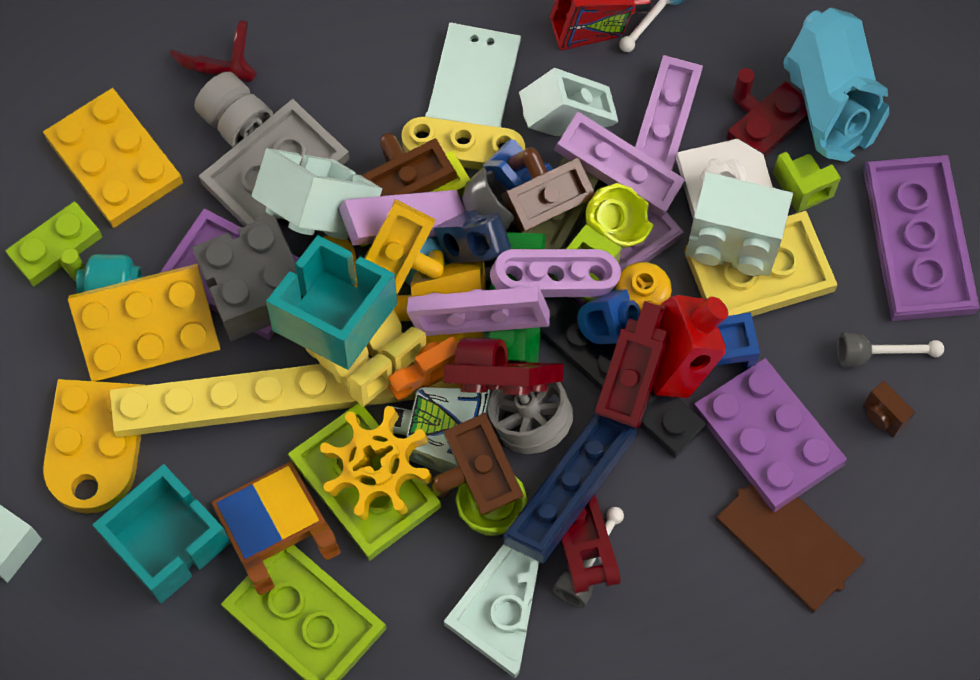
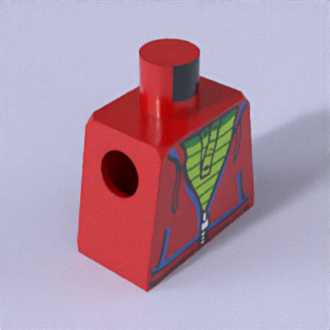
[549,0,651,50]

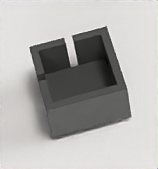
[192,215,304,342]

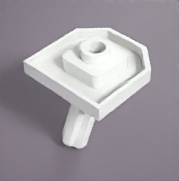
[675,139,773,220]

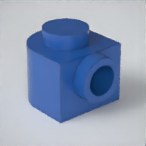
[577,289,641,344]

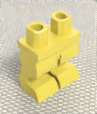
[306,285,426,407]

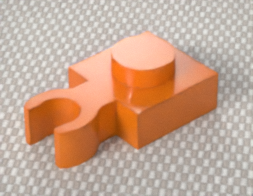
[388,336,458,401]

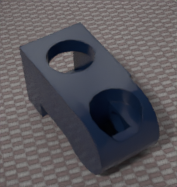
[433,210,512,264]

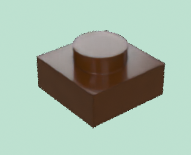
[863,380,915,438]

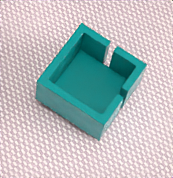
[266,235,397,370]
[92,464,231,604]

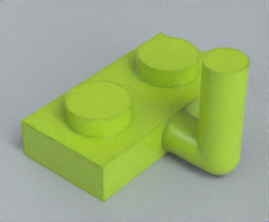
[5,201,102,287]

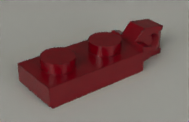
[595,300,668,428]

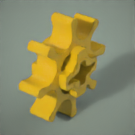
[320,406,433,520]

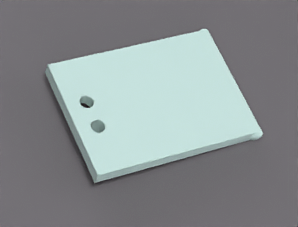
[425,23,521,128]

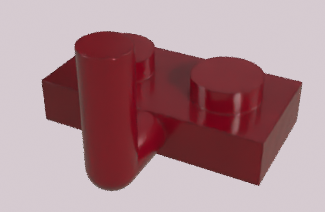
[727,68,809,158]

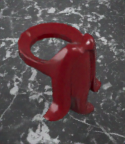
[170,20,257,83]

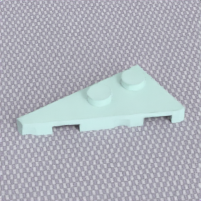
[444,544,539,678]

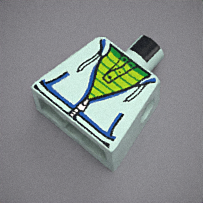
[391,387,490,473]

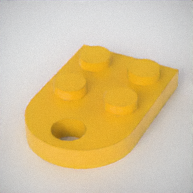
[43,379,145,514]

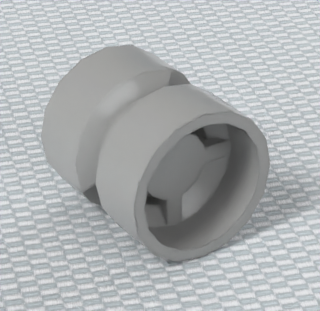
[194,72,273,148]

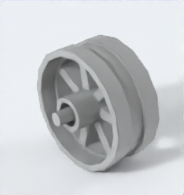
[488,382,573,454]

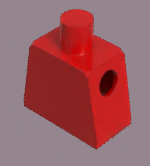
[652,295,729,398]

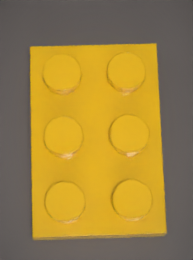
[43,88,183,228]
[68,264,220,381]

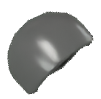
[462,168,515,231]

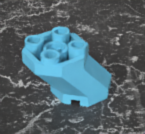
[783,7,890,162]

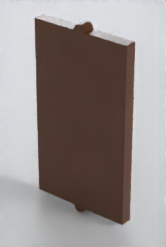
[716,484,865,613]

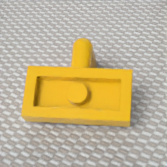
[355,199,444,294]

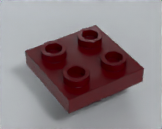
[444,338,563,395]

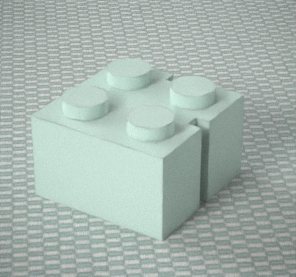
[251,148,382,240]
[686,172,793,276]

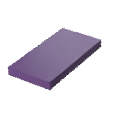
[863,155,980,321]

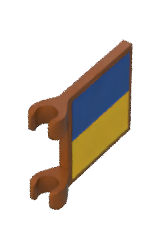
[211,461,341,595]

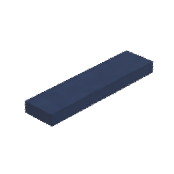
[503,414,636,564]

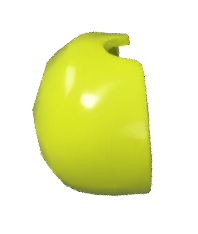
[586,183,654,249]

